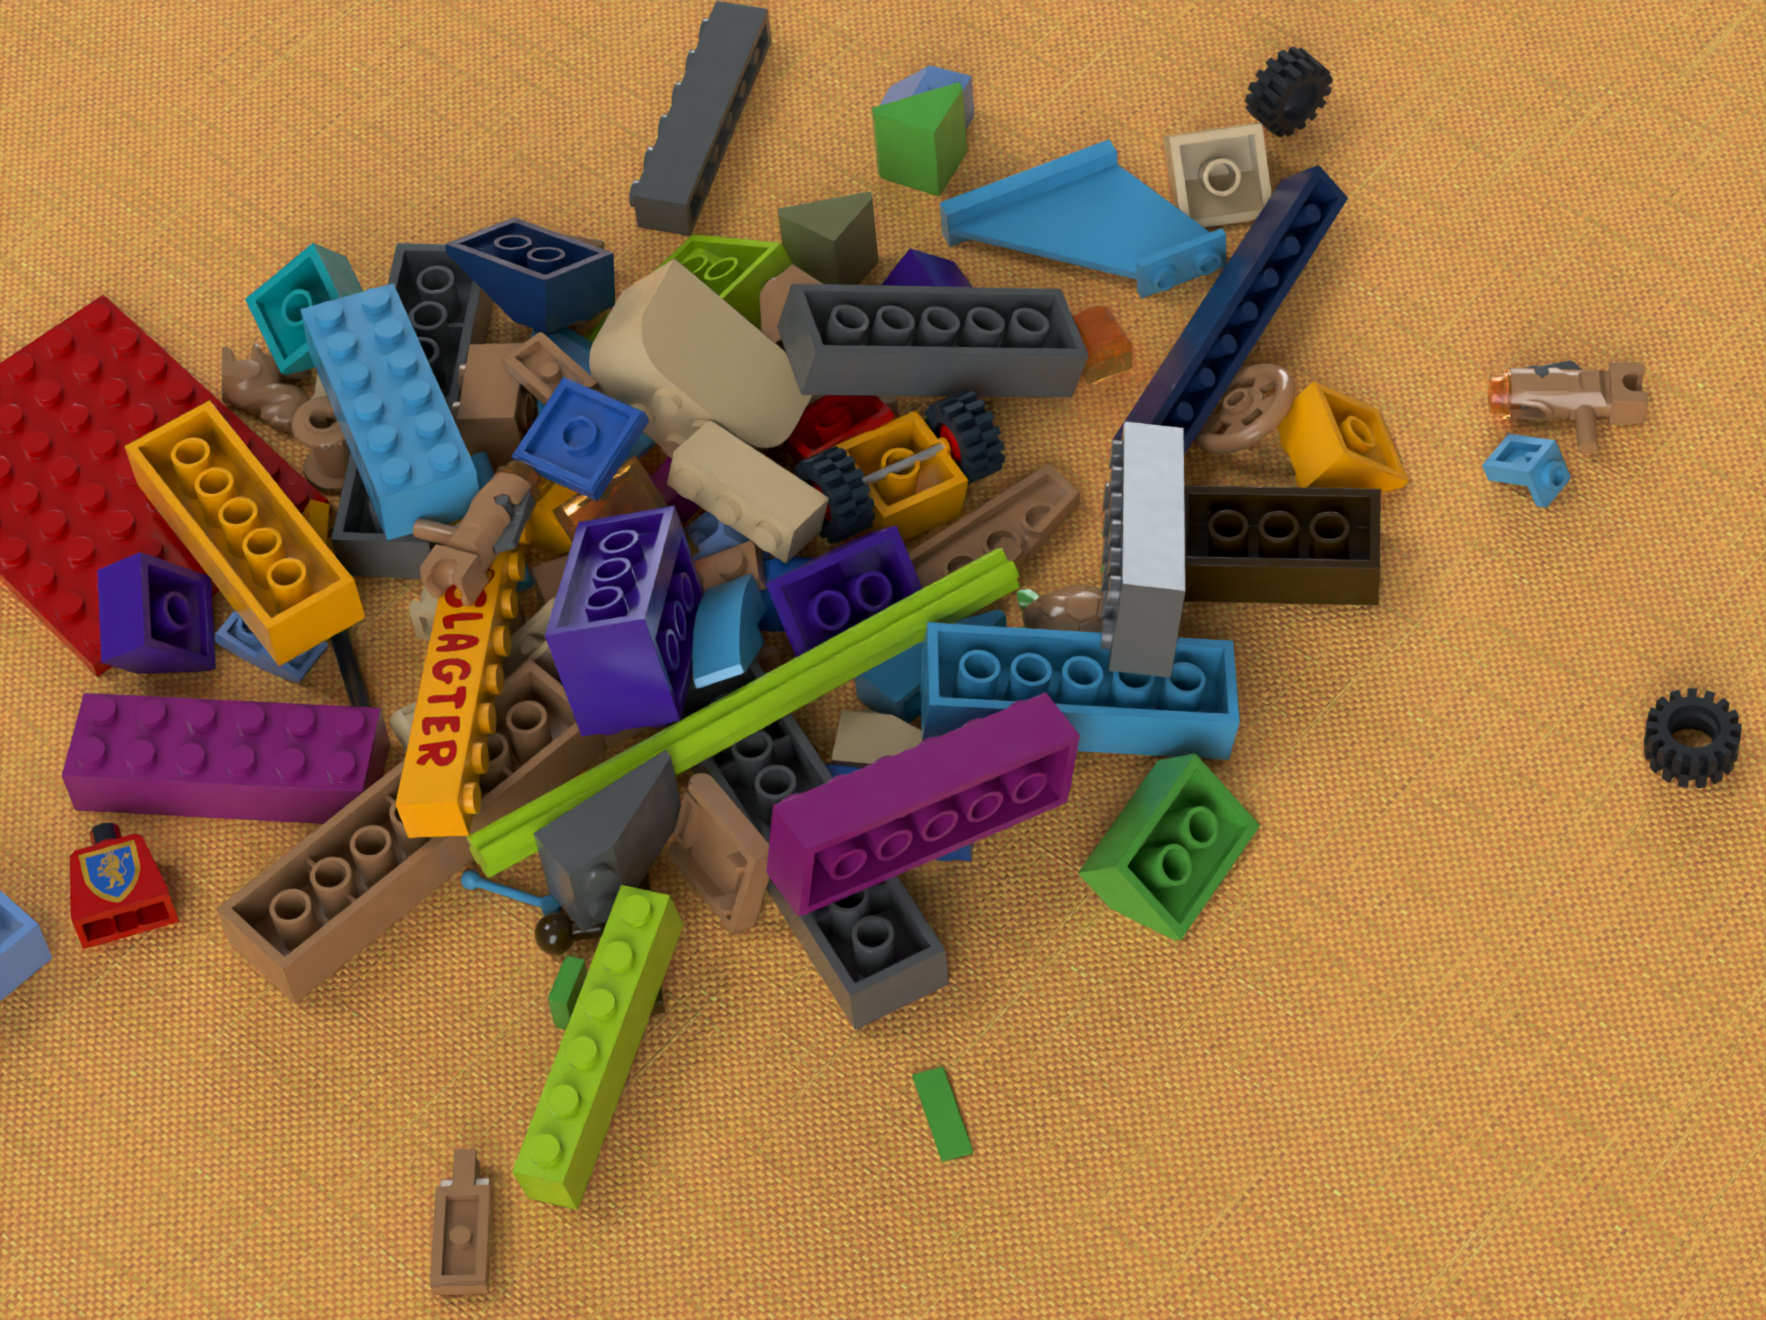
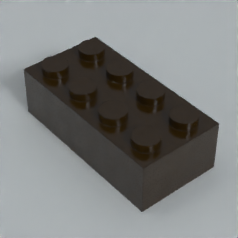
[1184,486,1381,605]

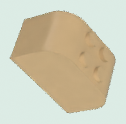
[589,258,812,458]

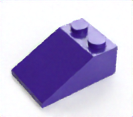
[765,525,923,657]

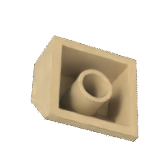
[1163,123,1272,227]

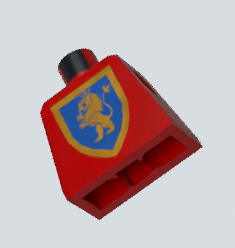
[70,823,179,950]

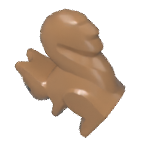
[222,343,311,431]

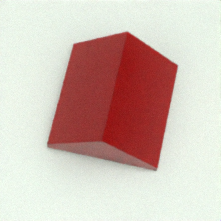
[783,395,895,465]

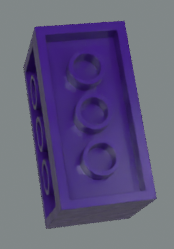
[545,506,704,737]

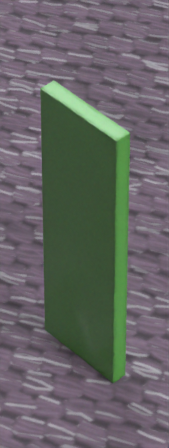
[912,1066,973,1162]

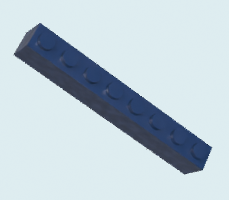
[1111,165,1348,455]

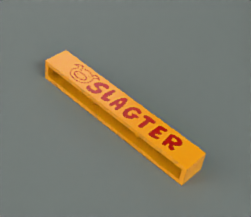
[395,518,532,838]

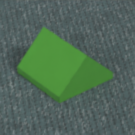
[872,82,967,197]

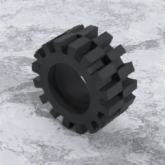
[1245,47,1333,137]
[1644,688,1742,788]

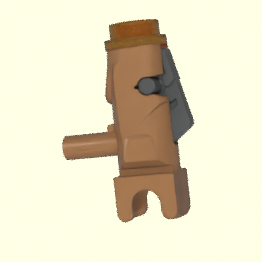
[1488,360,1648,454]
[413,460,542,606]

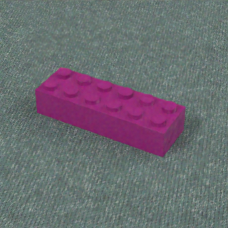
[766,692,1080,917]
[62,693,390,824]

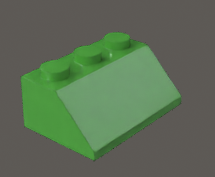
[1078,753,1260,940]

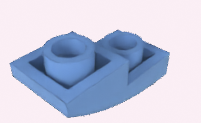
[214,610,328,683]

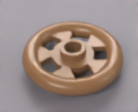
[1194,363,1296,454]

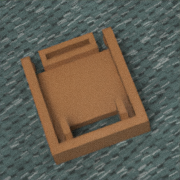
[668,773,770,934]

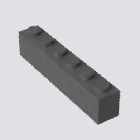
[629,1,772,236]

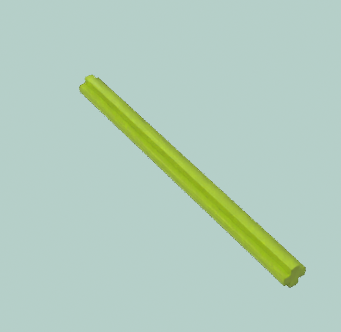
[466,548,1020,878]

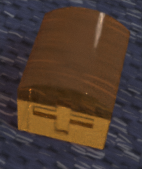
[1073,306,1133,384]

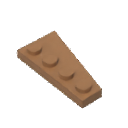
[908,463,1080,619]

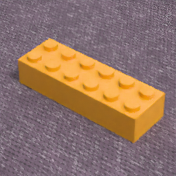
[124,400,365,666]

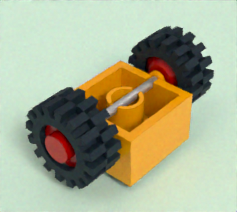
[795,390,1005,544]

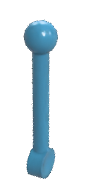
[461,870,562,915]

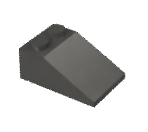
[534,750,681,933]

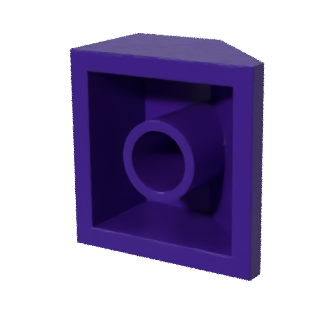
[97,552,216,674]

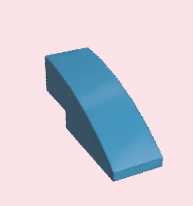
[692,573,767,689]

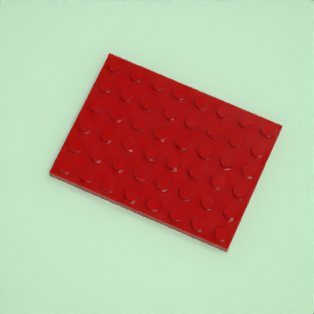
[0,294,332,677]

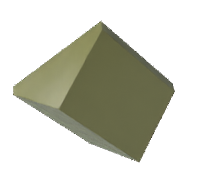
[777,191,879,285]

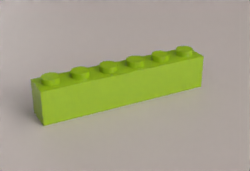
[512,885,684,1210]

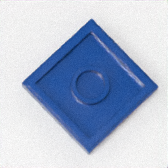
[511,377,649,502]

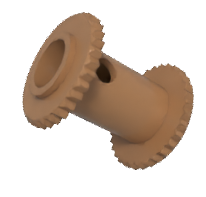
[291,396,350,492]

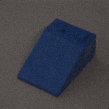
[445,217,615,335]

